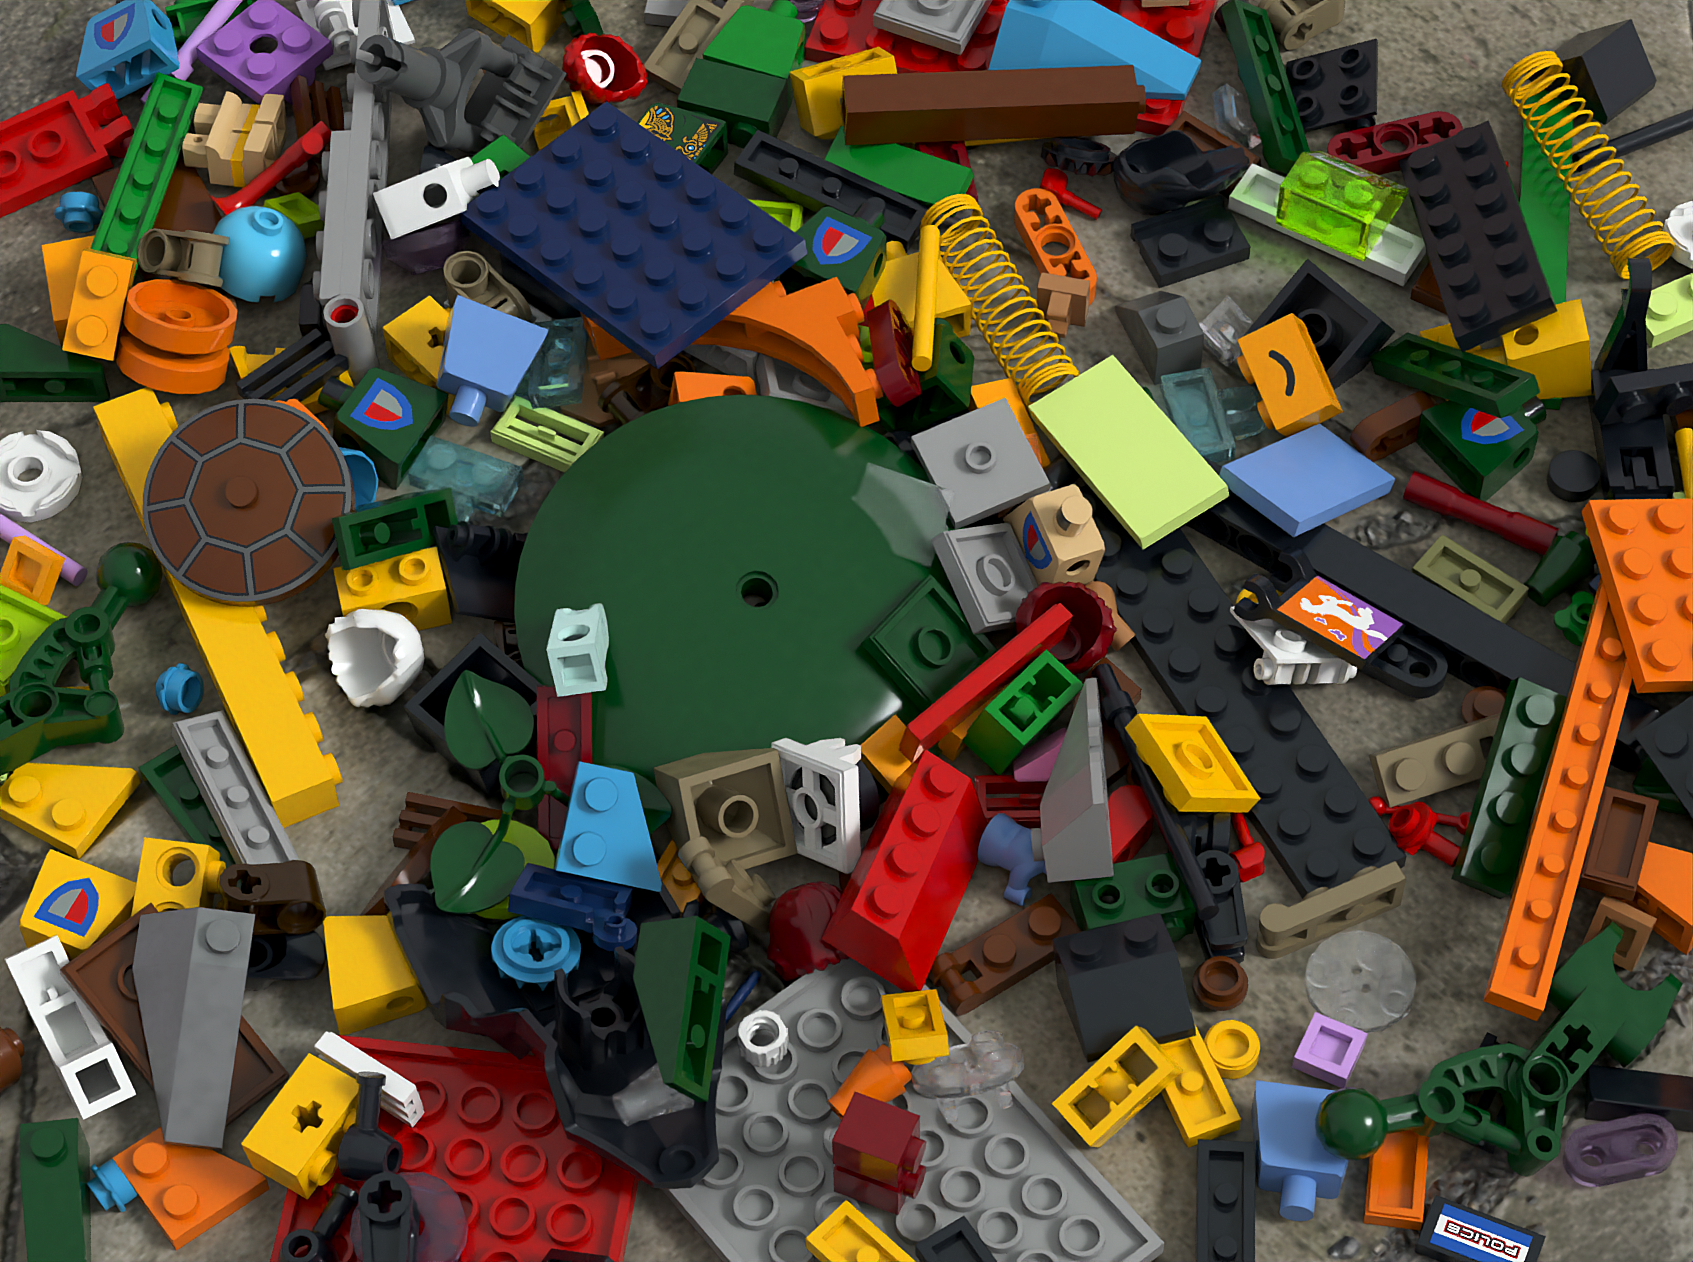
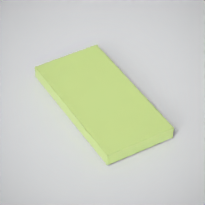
[1028,355,1229,550]

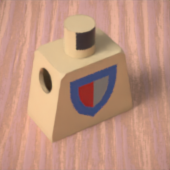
[1003,484,1105,586]

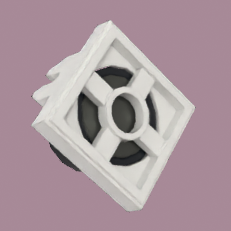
[771,738,880,874]

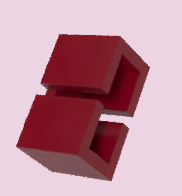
[832,1092,926,1215]

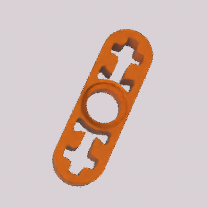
[1014,188,1097,305]

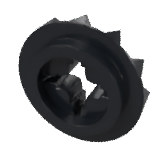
[1040,137,1117,177]

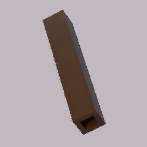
[841,65,1146,145]

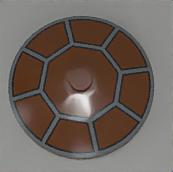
[142,399,355,607]

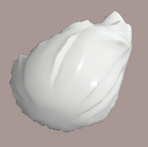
[325,609,424,707]

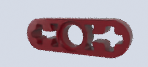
[1325,111,1463,182]
[867,299,921,407]

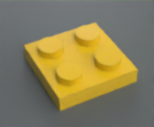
[1125,714,1261,813]

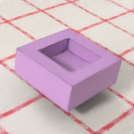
[1292,1012,1368,1088]

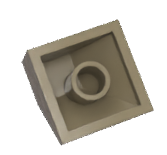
[653,748,797,883]

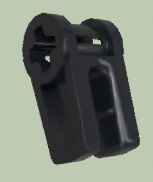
[1194,850,1248,964]
[358,1172,421,1262]

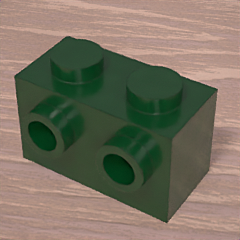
[1070,852,1196,942]

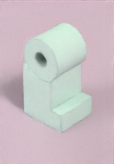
[546,603,609,697]

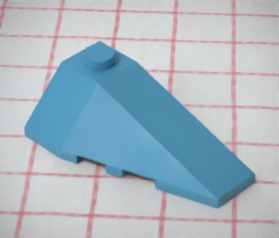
[988,0,1201,100]

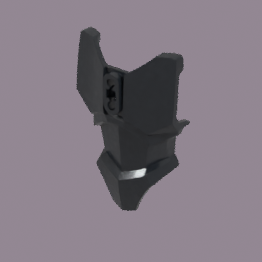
[384,876,727,1189]

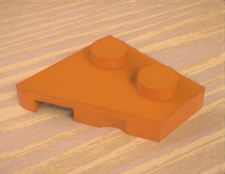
[112,1127,269,1251]

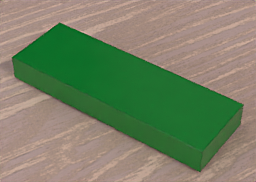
[824,126,974,218]

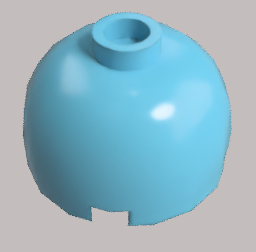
[212,206,307,302]

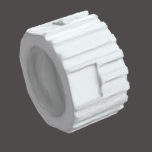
[737,1010,789,1067]

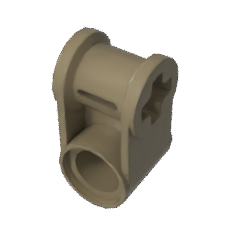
[1257,0,1346,50]
[137,228,230,287]
[443,251,532,322]

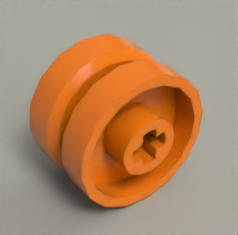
[116,279,238,394]

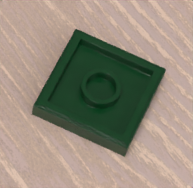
[861,574,998,712]

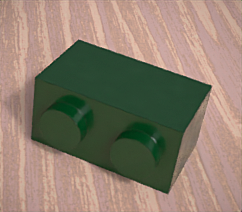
[677,58,788,149]

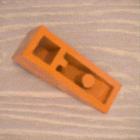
[1580,828,1693,955]

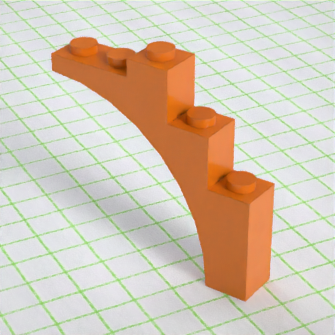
[580,277,883,427]

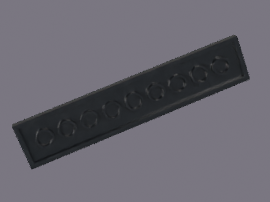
[1079,484,1406,899]

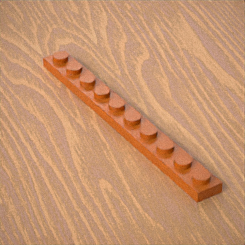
[1483,577,1632,1021]

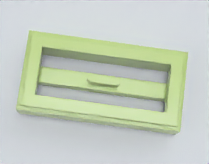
[490,395,604,472]

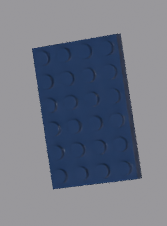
[459,101,808,370]

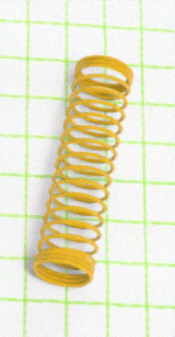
[1502,51,1675,279]
[920,194,1080,413]

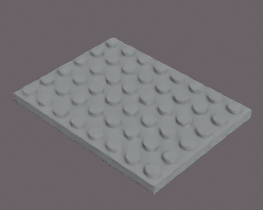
[660,958,1164,1262]

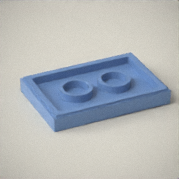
[1219,423,1395,537]

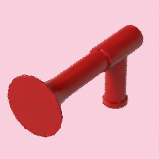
[209,121,331,216]

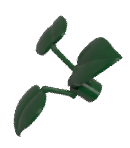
[430,670,672,914]

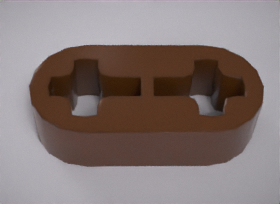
[1350,391,1438,462]

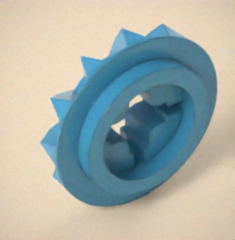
[491,916,581,991]

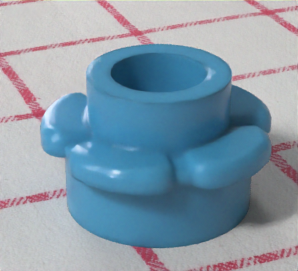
[54,192,103,233]
[155,663,204,715]
[87,1158,138,1212]

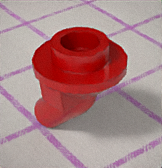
[1388,802,1461,867]

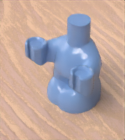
[977,813,1064,907]

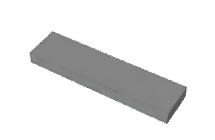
[171,710,299,865]

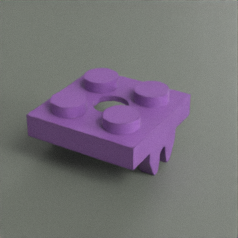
[196,0,333,105]

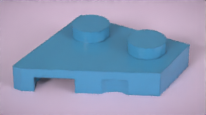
[554,761,662,892]

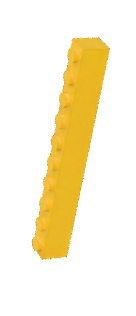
[93,387,343,828]

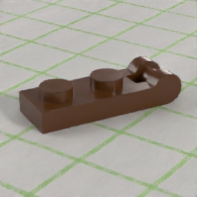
[927,893,1082,1016]

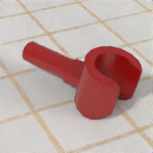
[1039,168,1102,220]
[1229,812,1265,883]

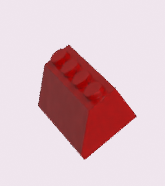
[822,749,988,992]

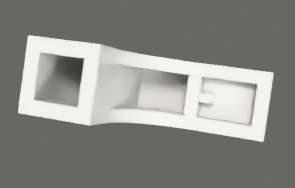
[4,935,136,1120]

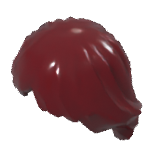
[1015,581,1117,675]
[766,881,850,982]

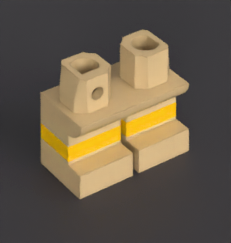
[182,91,288,187]

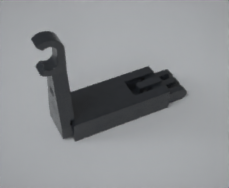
[1588,258,1675,500]

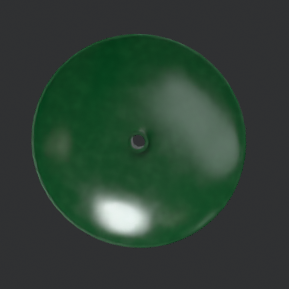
[514,395,989,804]

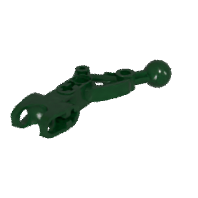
[0,542,163,776]
[1315,921,1683,1177]

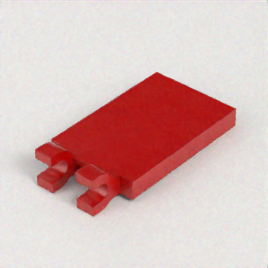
[0,83,134,218]

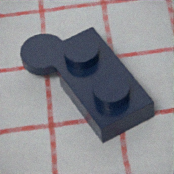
[508,863,637,951]

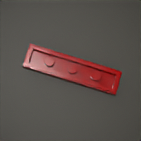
[899,603,1073,763]

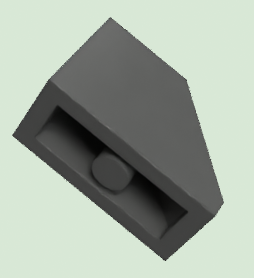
[1115,291,1204,385]

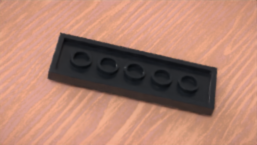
[1398,121,1558,352]

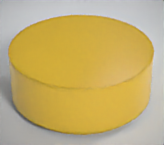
[1204,1020,1260,1079]

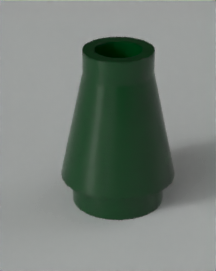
[1524,531,1597,607]

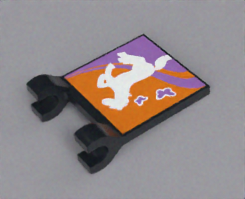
[1233,546,1406,671]

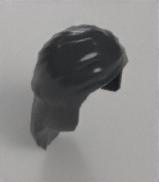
[1113,130,1250,215]

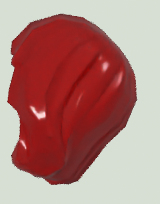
[562,33,648,105]

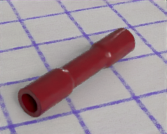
[1403,471,1559,556]

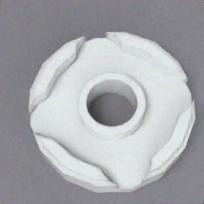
[0,430,83,523]

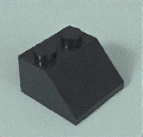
[1244,259,1395,390]
[404,633,542,797]
[1052,913,1196,1062]

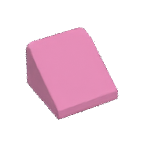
[1012,728,1066,782]

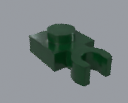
[560,0,604,38]

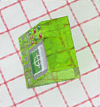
[1275,151,1409,262]

